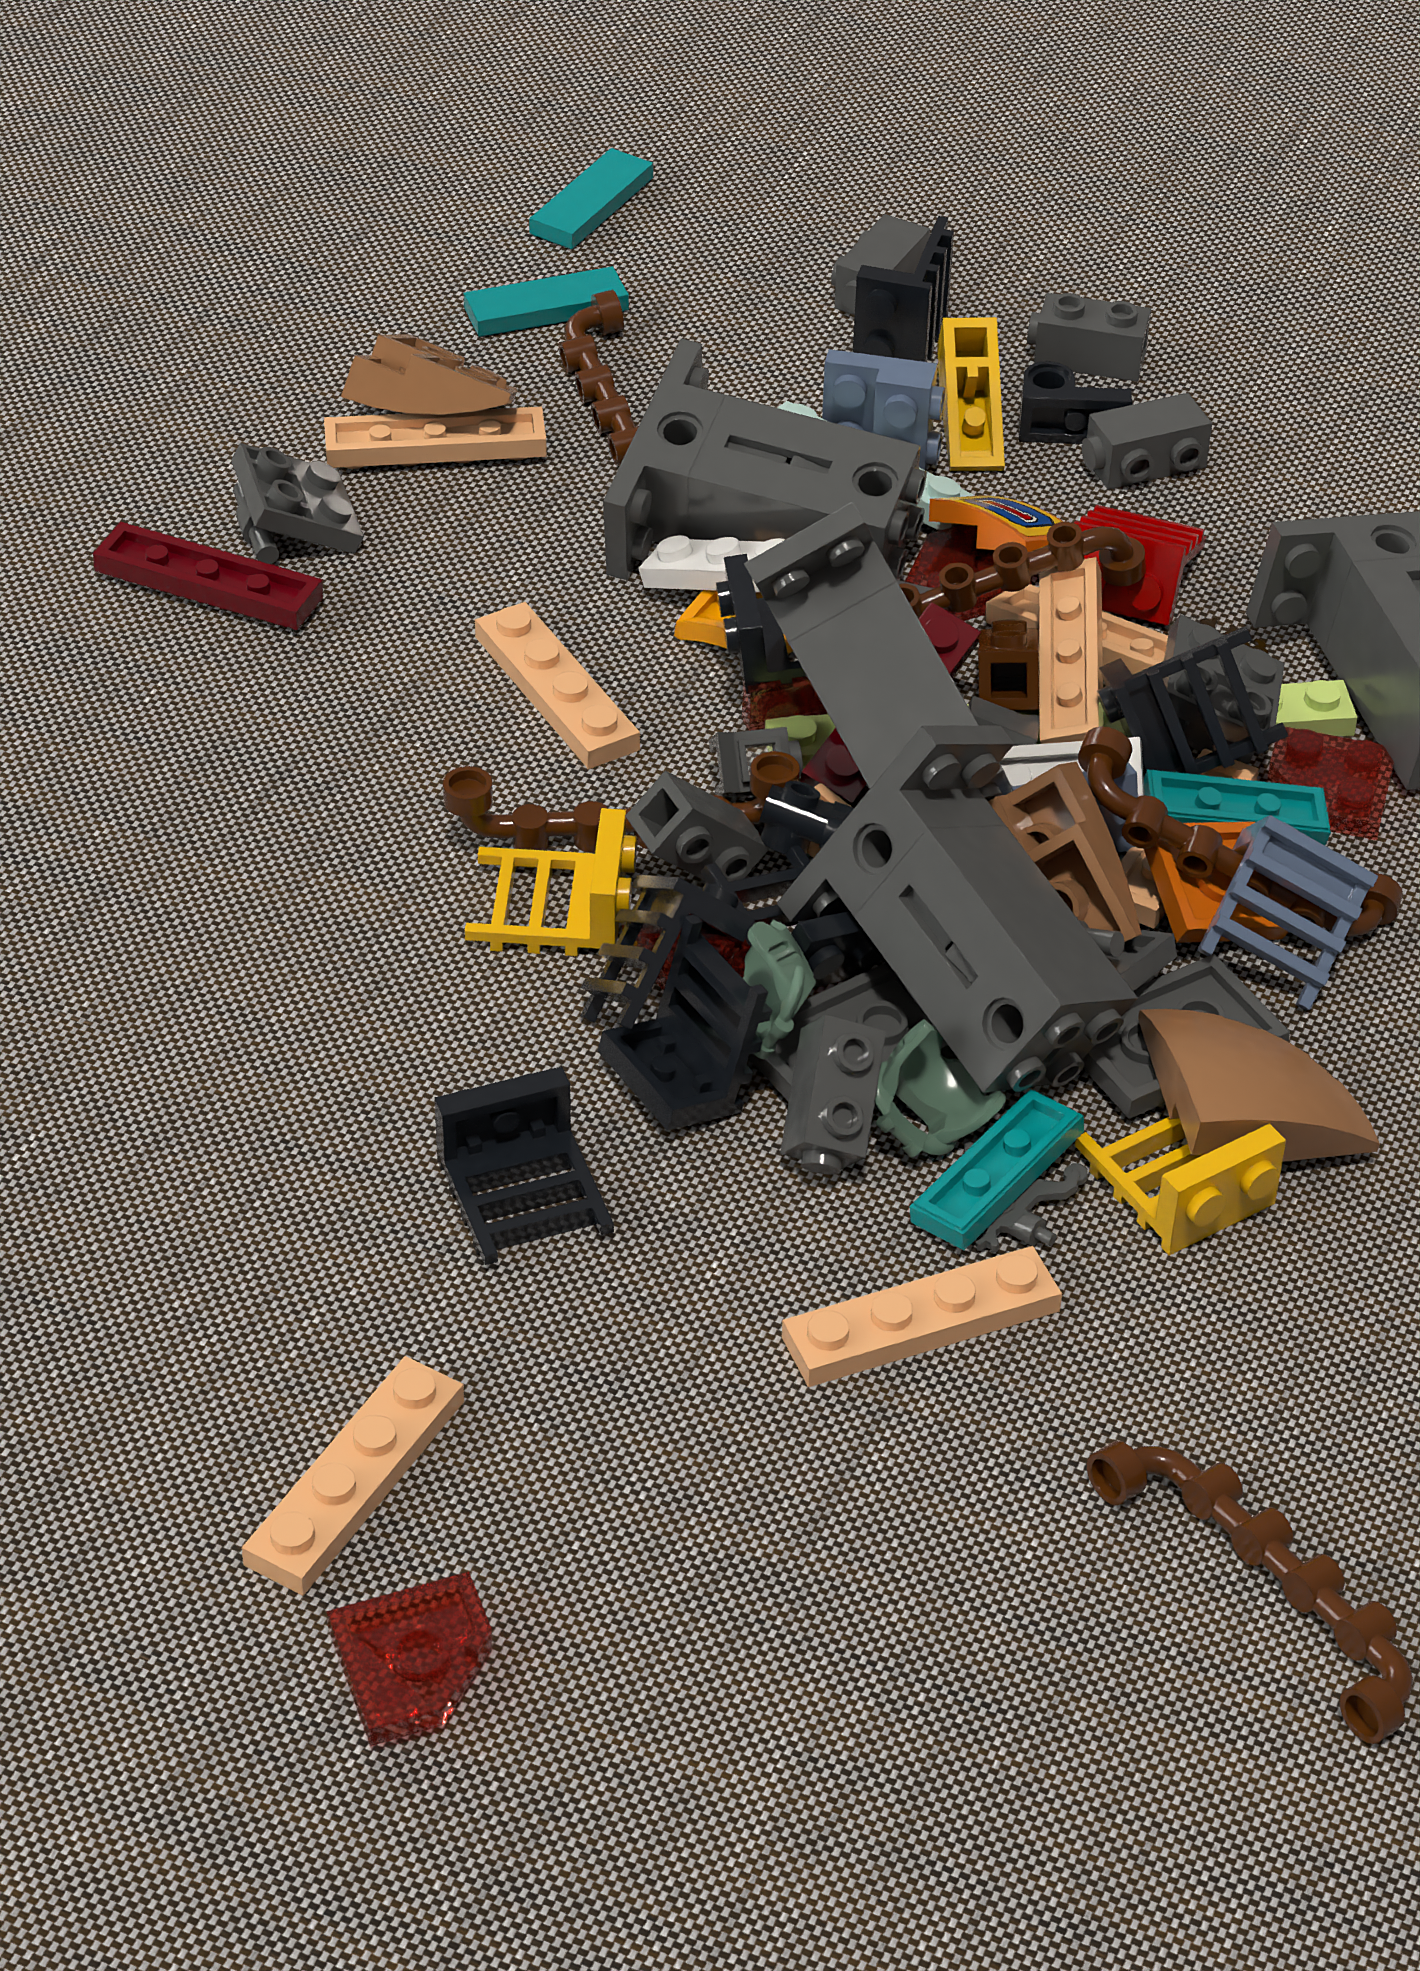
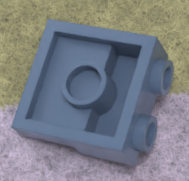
[822,349,945,471]

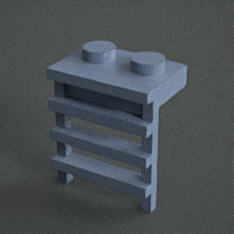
[1197,815,1378,1011]

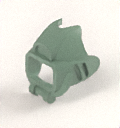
[743,920,816,1059]
[875,1019,1006,1158]

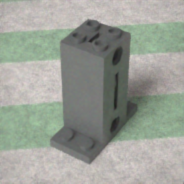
[603,339,927,581]
[744,501,1012,801]
[1246,511,1420,790]
[777,725,1138,1093]

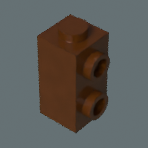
[978,619,1039,710]

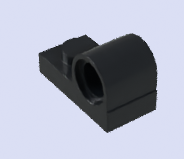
[1019,361,1132,444]

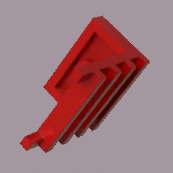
[1074,505,1207,625]

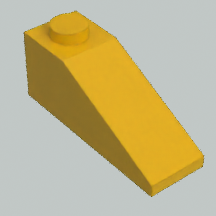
[937,317,1005,471]

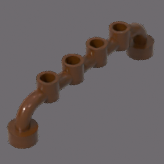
[558,289,639,466]
[899,521,1146,619]
[1078,727,1403,936]
[443,751,800,853]
[1087,1441,1413,1744]

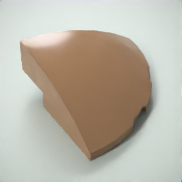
[341,334,517,415]
[988,761,1142,943]
[1138,1009,1380,1161]

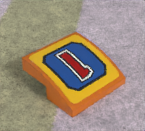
[929,495,1063,552]

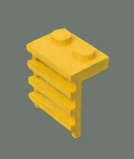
[465,808,637,958]
[1075,1117,1286,1256]

